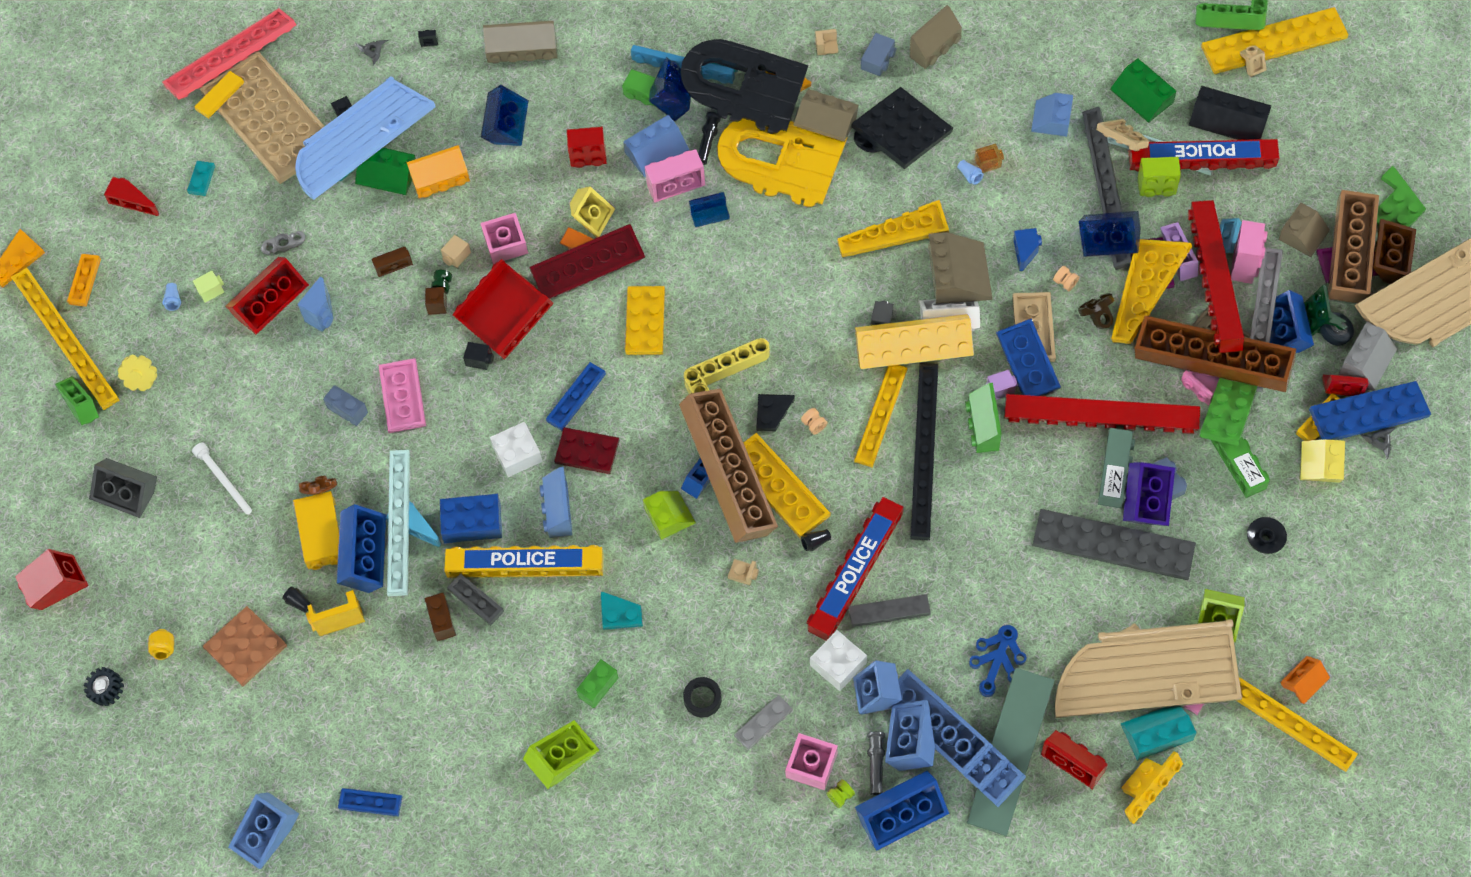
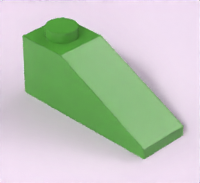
[55,376,99,425]

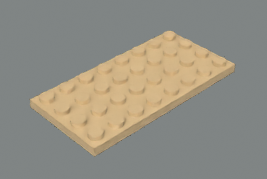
[200,51,324,184]

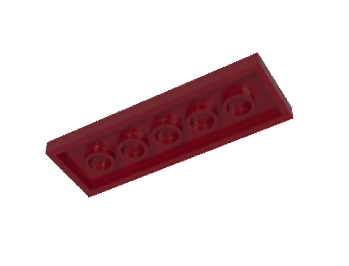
[529,224,645,299]

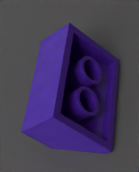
[1123,462,1175,526]

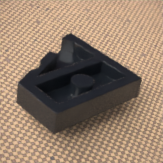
[756,394,795,432]

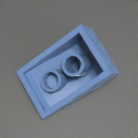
[885,700,935,771]
[228,792,299,869]

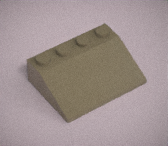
[928,232,992,304]

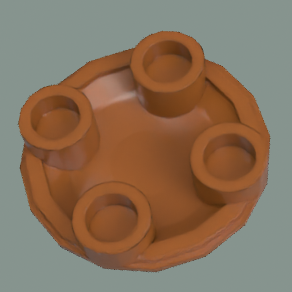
[299,475,337,495]

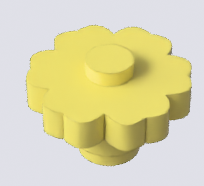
[118,354,157,391]

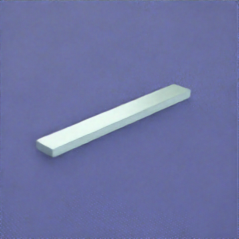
[387,450,410,596]

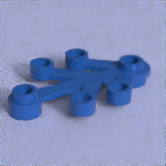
[969,625,1027,697]

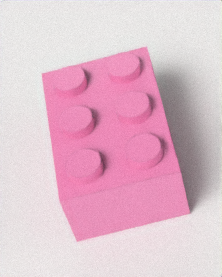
[645,149,705,203]
[1231,220,1268,284]

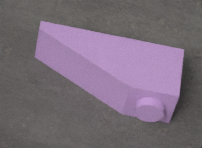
[1160,222,1198,281]

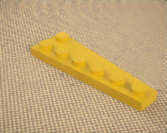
[837,200,949,258]

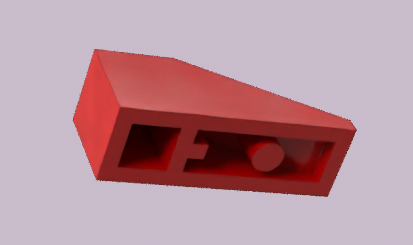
[104,177,159,216]

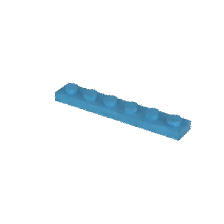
[631,45,735,84]

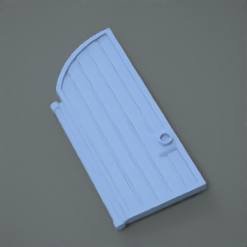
[295,76,436,200]

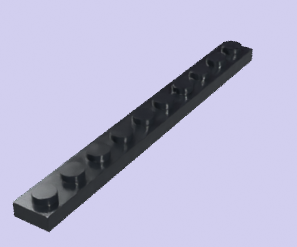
[910,363,938,541]

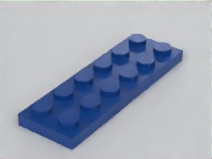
[1309,381,1431,440]

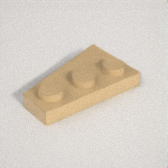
[1096,119,1149,151]

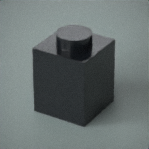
[463,342,494,370]

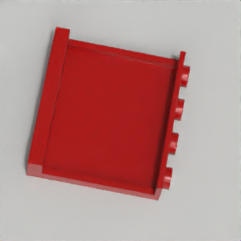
[452,259,554,360]

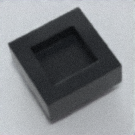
[418,30,438,47]
[331,96,352,117]

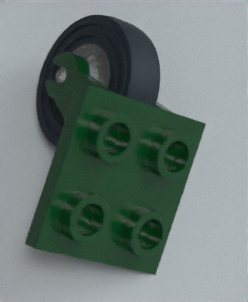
[1304,285,1354,346]

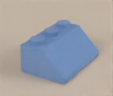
[623,115,689,177]
[540,467,573,538]

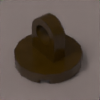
[1078,293,1115,329]

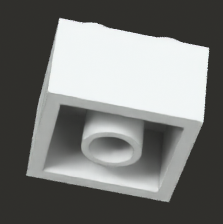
[490,422,543,477]
[810,630,867,691]

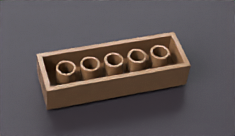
[1328,190,1379,303]

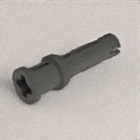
[867,731,885,795]

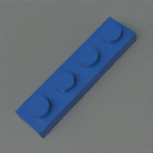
[546,362,606,431]

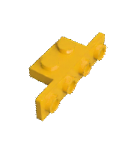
[1121,751,1183,824]

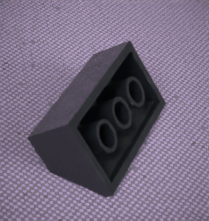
[1188,85,1272,140]

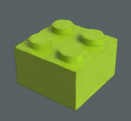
[1137,157,1181,197]

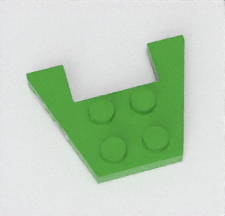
[1377,166,1426,227]

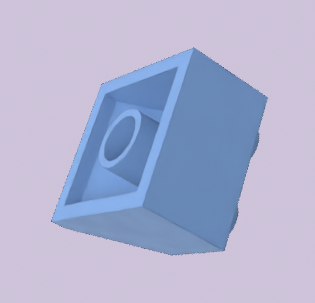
[1031,93,1073,137]
[298,277,333,332]
[853,660,902,715]

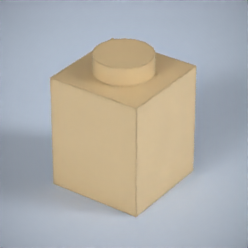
[441,235,471,268]

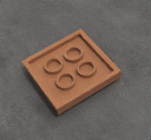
[202,606,287,687]

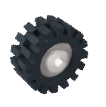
[84,667,124,706]

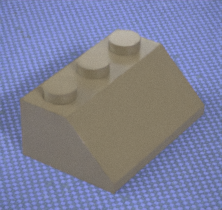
[910,5,962,69]
[794,89,859,141]

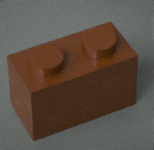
[424,593,456,642]

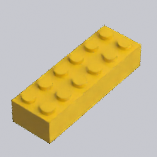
[855,314,974,369]

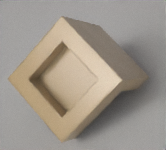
[815,29,838,55]

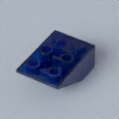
[649,57,691,121]

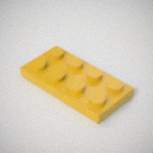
[625,286,665,355]

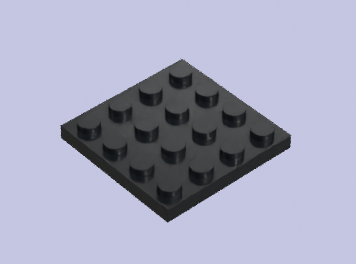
[852,87,953,169]

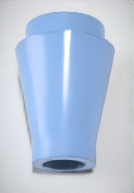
[957,160,984,185]
[162,283,181,311]

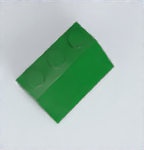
[1110,58,1177,123]
[355,148,416,195]

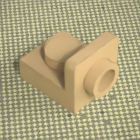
[1240,45,1266,77]
[728,559,759,585]

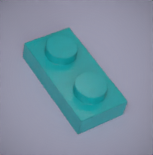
[187,161,215,196]

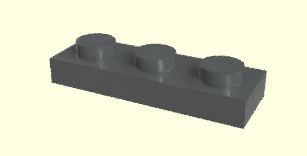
[447,574,504,626]

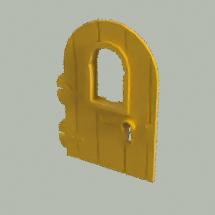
[717,118,848,207]

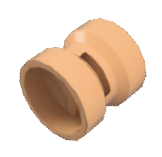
[1053,266,1079,291]
[801,408,828,435]

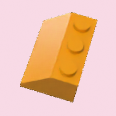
[407,145,470,198]

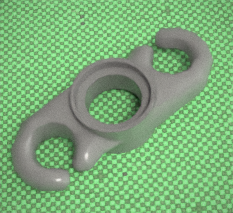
[261,231,306,255]

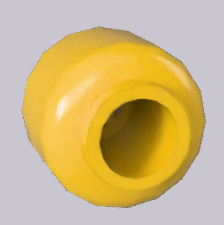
[148,629,174,660]

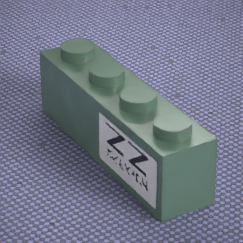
[1098,428,1135,508]

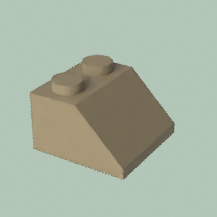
[1278,203,1330,257]

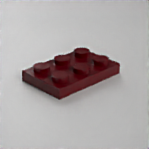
[554,427,620,474]

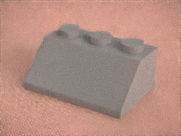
[1339,321,1397,391]

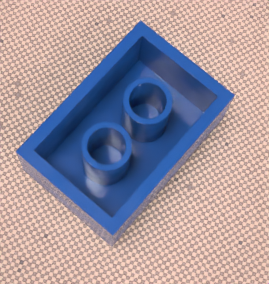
[440,494,502,543]

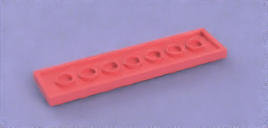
[162,8,296,100]

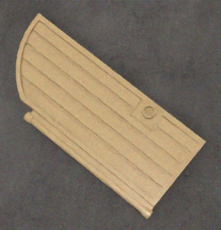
[1354,238,1471,347]
[1055,619,1242,718]

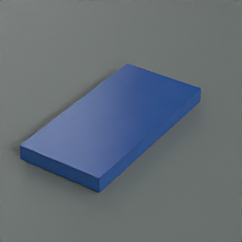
[996,318,1061,396]

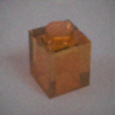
[975,143,1004,173]

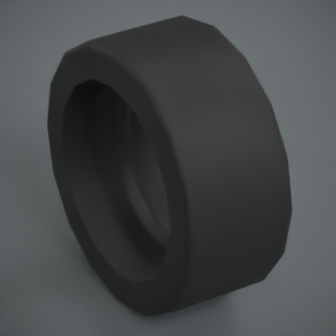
[683,677,722,718]

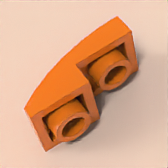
[559,227,593,249]

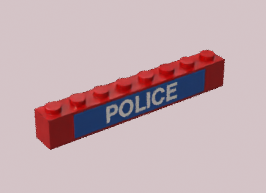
[1128,139,1280,172]
[806,497,904,641]

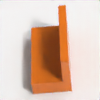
[1280,656,1330,704]

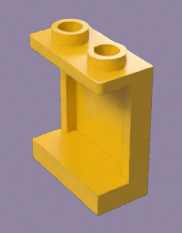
[306,590,365,637]

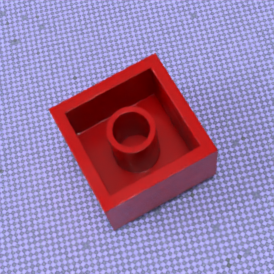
[567,126,607,168]

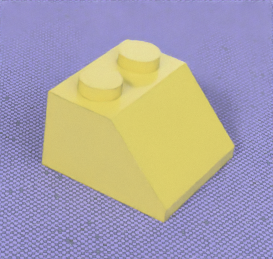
[1300,440,1345,483]

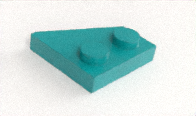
[601,592,643,630]

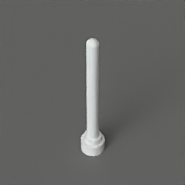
[192,442,252,514]

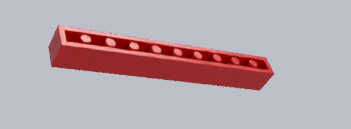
[1188,200,1244,353]
[1004,394,1200,434]

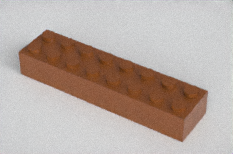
[1135,316,1296,392]

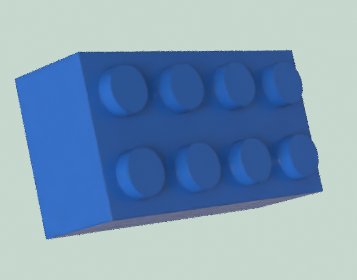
[337,504,386,593]

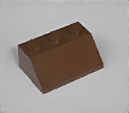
[1373,219,1417,284]

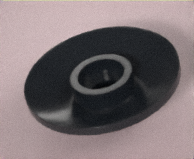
[1247,517,1287,554]

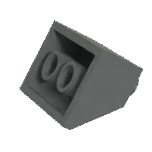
[89,458,157,518]

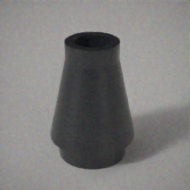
[801,529,831,551]
[282,586,313,613]

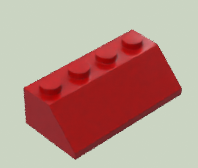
[225,257,309,335]

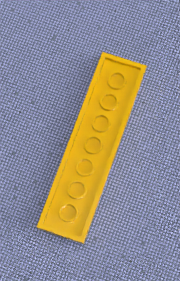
[1201,7,1349,74]

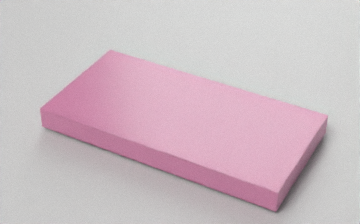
[378,358,426,433]

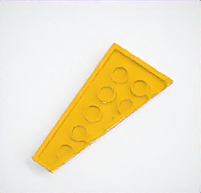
[1111,239,1192,344]

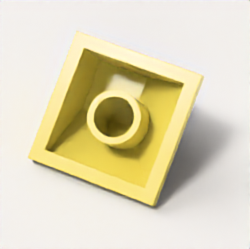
[570,186,615,238]

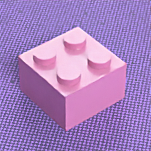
[480,213,528,264]
[785,733,838,791]

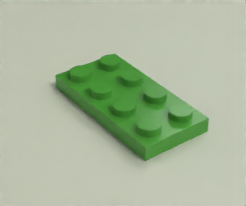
[1200,378,1257,446]

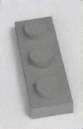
[734,695,793,751]

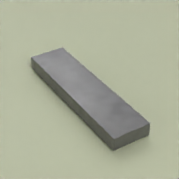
[849,594,931,627]

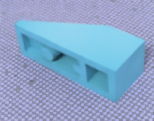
[386,501,441,547]

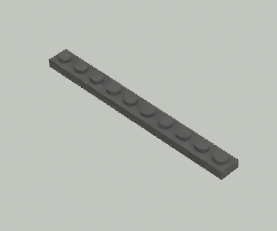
[1082,107,1132,270]

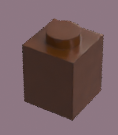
[425,287,447,315]

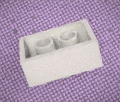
[919,299,980,331]

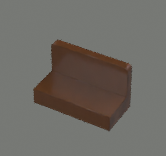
[371,246,413,277]

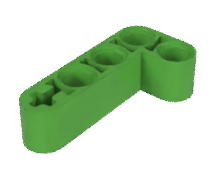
[1195,0,1268,30]

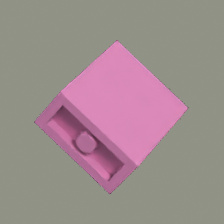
[1181,370,1237,406]

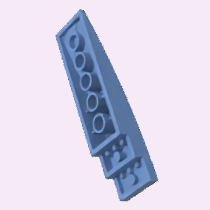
[891,669,1026,807]

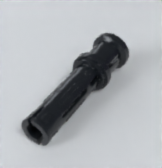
[698,112,722,165]

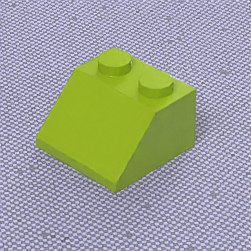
[642,491,696,540]
[1197,589,1245,643]

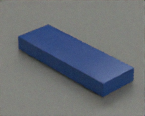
[338,788,403,817]

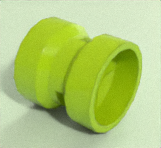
[826,779,855,808]

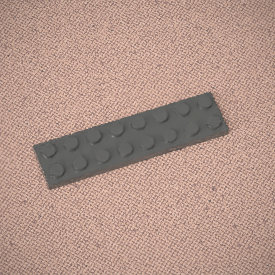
[1032,509,1196,580]

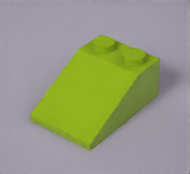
[523,720,599,789]

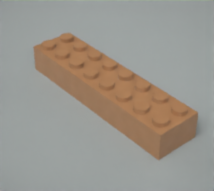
[679,388,778,543]

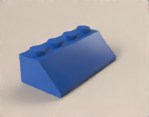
[855,771,949,851]

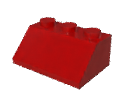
[1041,730,1108,790]

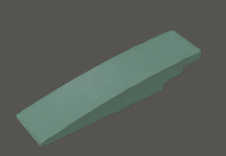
[967,668,1055,836]

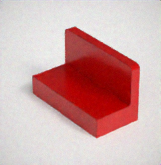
[1322,374,1369,396]

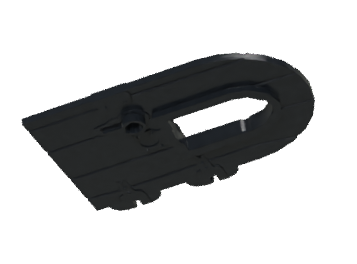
[681,39,809,134]

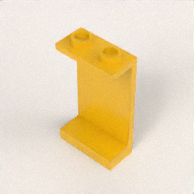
[293,491,339,570]

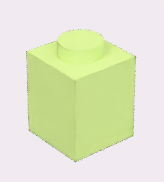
[193,271,224,303]

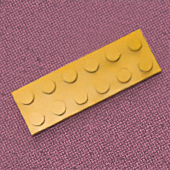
[743,433,831,539]

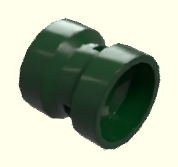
[431,269,452,294]

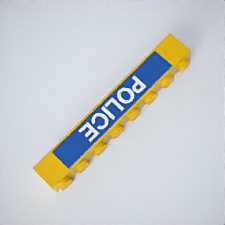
[444,545,604,578]

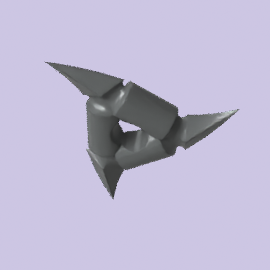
[355,40,389,66]
[1360,428,1396,459]

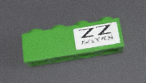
[1211,437,1270,498]

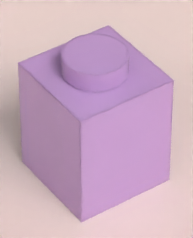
[986,370,1017,400]

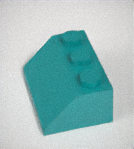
[1121,706,1197,761]

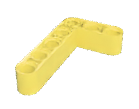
[684,338,770,394]

